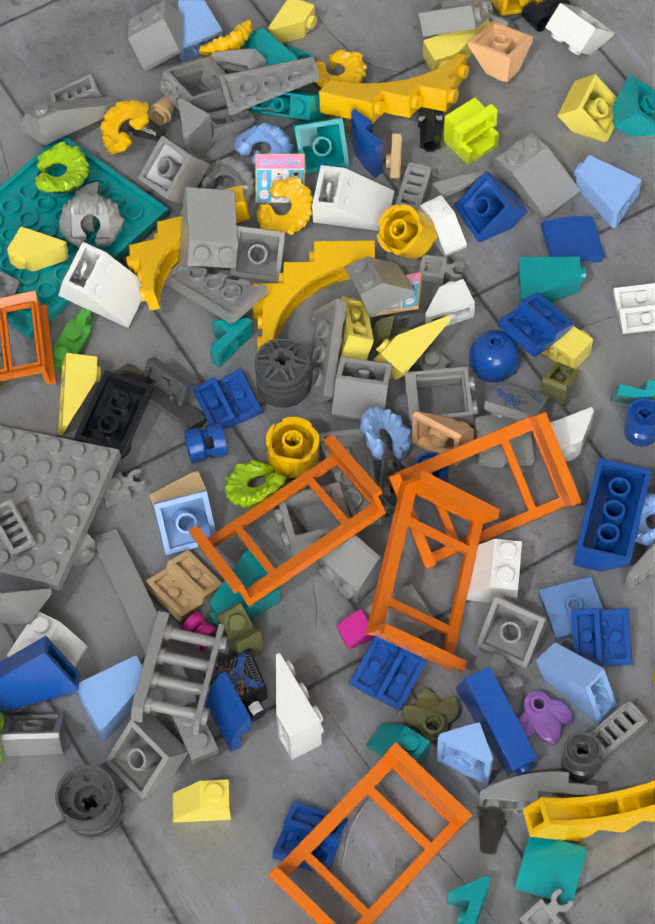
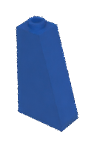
[0,636,80,712]
[455,666,538,776]

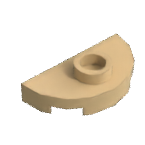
[386,134,402,181]

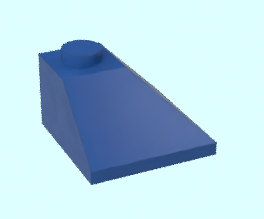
[454,171,528,242]

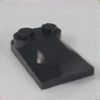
[74,370,154,459]

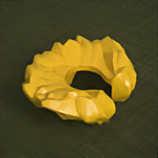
[199,19,252,58]
[314,49,367,88]
[100,99,149,155]
[256,177,313,235]

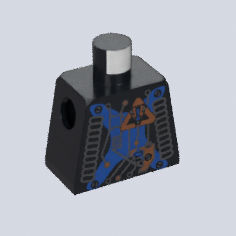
[203,649,268,721]

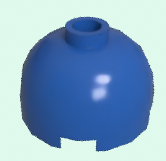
[469,330,520,383]

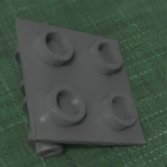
[379,447,406,518]

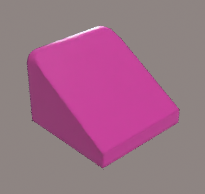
[336,609,373,650]

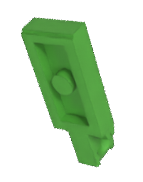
[53,308,93,372]

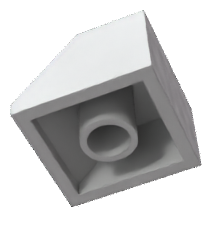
[128,0,183,71]
[138,136,210,206]
[345,256,416,317]
[319,524,381,603]
[105,714,188,800]

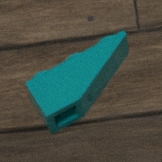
[249,90,326,120]

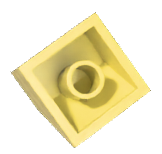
[557,74,617,142]

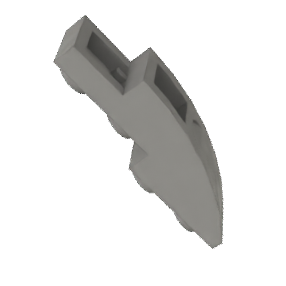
[479,771,598,815]

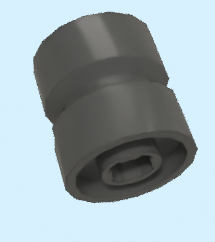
[561,731,601,782]

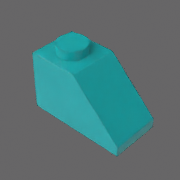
[366,723,430,766]

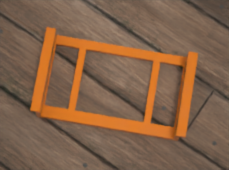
[0,291,57,385]
[387,412,582,569]
[188,434,386,607]
[365,470,500,672]
[268,742,473,924]

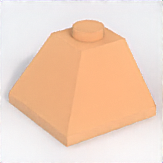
[468,21,533,82]
[412,411,474,466]

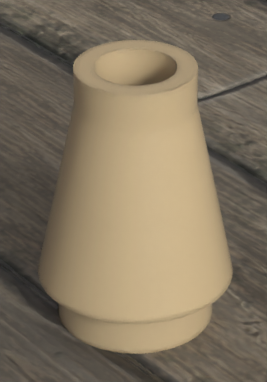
[149,95,175,126]

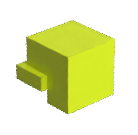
[444,97,499,165]

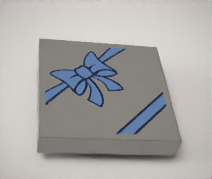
[484,381,550,421]

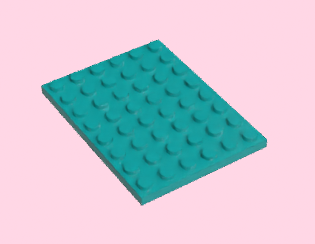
[0,136,169,340]

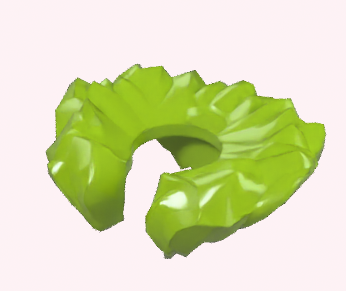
[35,141,89,193]
[224,460,286,509]

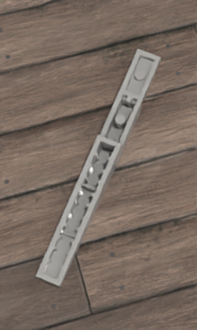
[92,529,219,764]

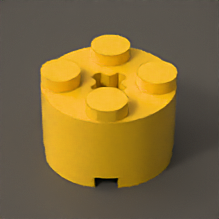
[377,205,438,260]
[266,417,320,479]

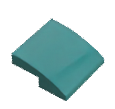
[610,380,655,403]
[514,836,588,904]

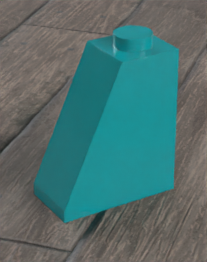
[244,27,298,67]
[518,256,586,303]
[208,550,281,628]

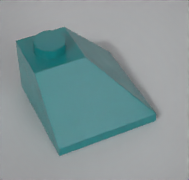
[612,74,655,137]
[291,118,350,174]

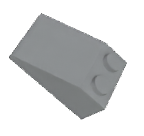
[494,132,581,220]
[179,187,238,268]

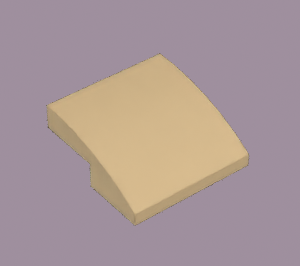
[145,550,222,623]

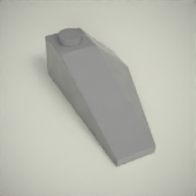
[20,96,120,146]

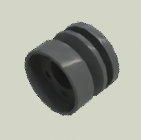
[255,338,311,408]
[55,765,124,840]

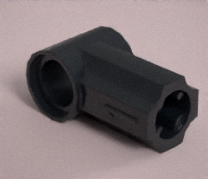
[521,0,571,32]
[418,107,443,152]

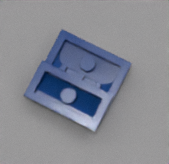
[351,109,382,178]
[541,216,605,262]
[498,292,574,357]
[192,368,264,429]
[571,608,633,666]
[348,636,426,711]
[206,672,251,752]
[272,801,348,873]

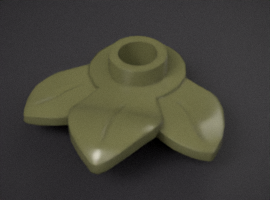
[402,688,459,741]

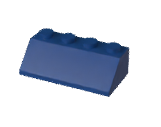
[573,458,652,571]

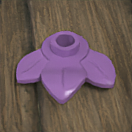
[518,691,573,745]

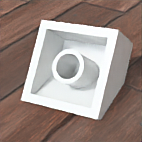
[545,3,615,56]
[466,539,522,604]
[7,612,88,667]

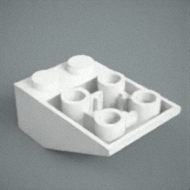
[312,165,394,231]
[59,242,143,328]
[276,653,324,760]

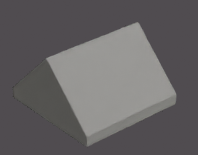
[178,99,213,158]
[230,225,287,282]
[0,588,52,624]
[476,595,547,668]
[1,712,65,756]

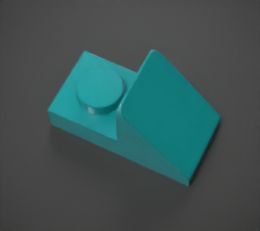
[210,318,253,368]
[447,876,491,924]

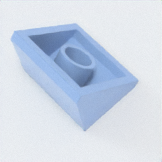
[153,490,216,555]
[437,722,493,786]

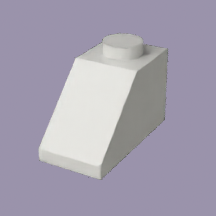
[420,195,467,258]
[425,279,475,326]
[550,407,594,461]

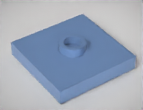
[538,576,604,642]

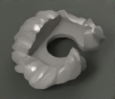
[199,157,255,203]
[59,192,124,248]

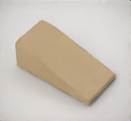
[149,471,207,508]

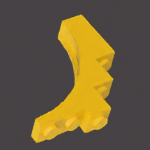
[319,54,469,124]
[126,185,250,311]
[251,240,375,350]
[522,780,655,842]

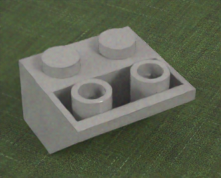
[332,357,392,421]

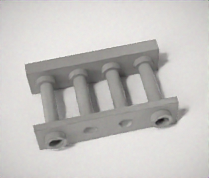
[131,611,228,735]

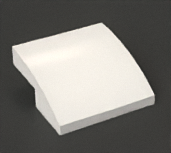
[612,283,655,335]

